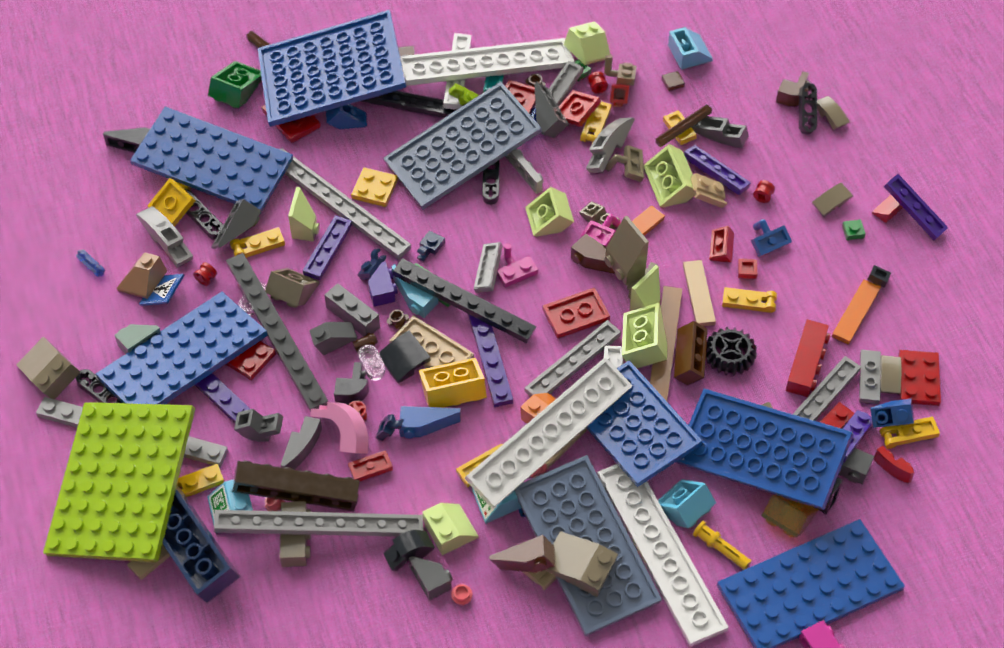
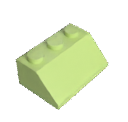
[644,144,696,208]

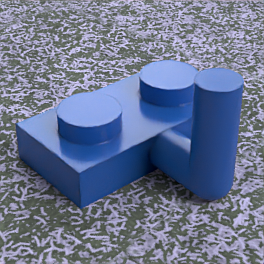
[751,219,792,257]

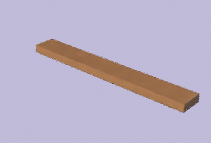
[650,286,682,401]

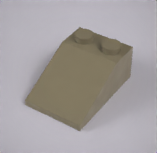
[604,216,649,285]
[16,336,81,399]
[545,531,618,597]

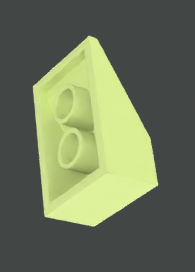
[622,303,668,368]

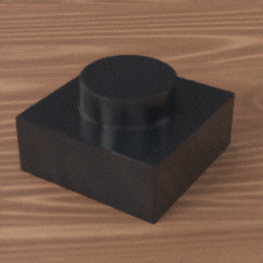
[867,265,891,288]

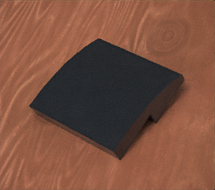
[377,330,431,384]

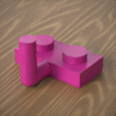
[581,214,621,247]
[497,243,538,288]

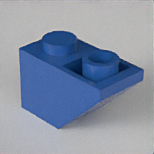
[870,399,914,428]

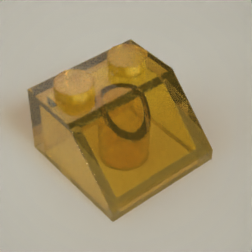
[761,494,819,538]

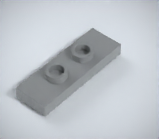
[549,60,584,107]
[474,242,503,293]
[859,350,881,404]

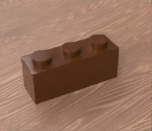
[674,321,708,386]

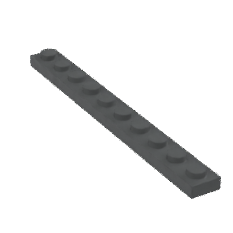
[226,253,328,412]

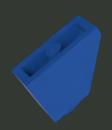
[326,104,367,130]

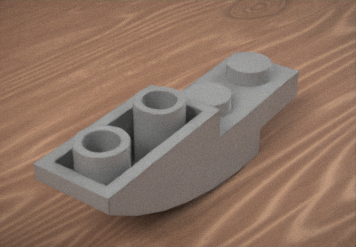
[586,117,635,173]
[136,206,193,267]

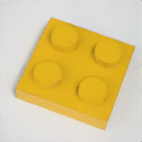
[351,167,398,207]
[147,178,196,227]

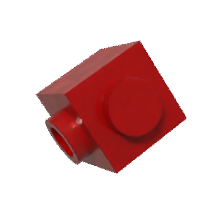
[610,83,630,107]

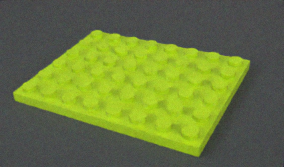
[43,402,195,562]

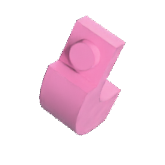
[310,402,368,453]

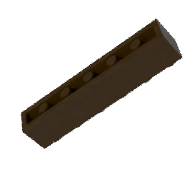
[232,461,360,511]

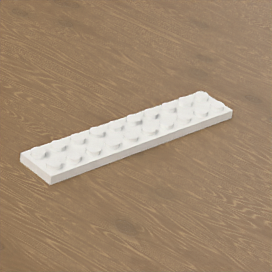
[400,38,574,86]
[464,357,633,509]
[597,464,729,647]

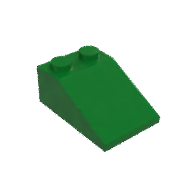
[208,61,262,108]

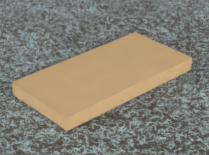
[389,315,474,368]

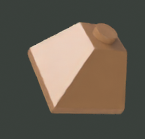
[116,252,167,299]

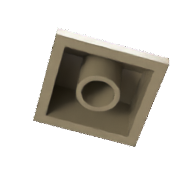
[265,268,320,308]

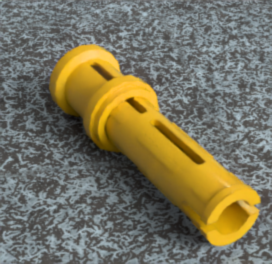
[693,521,752,570]

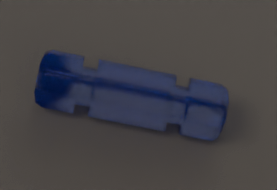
[76,249,106,277]

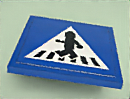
[139,274,184,306]

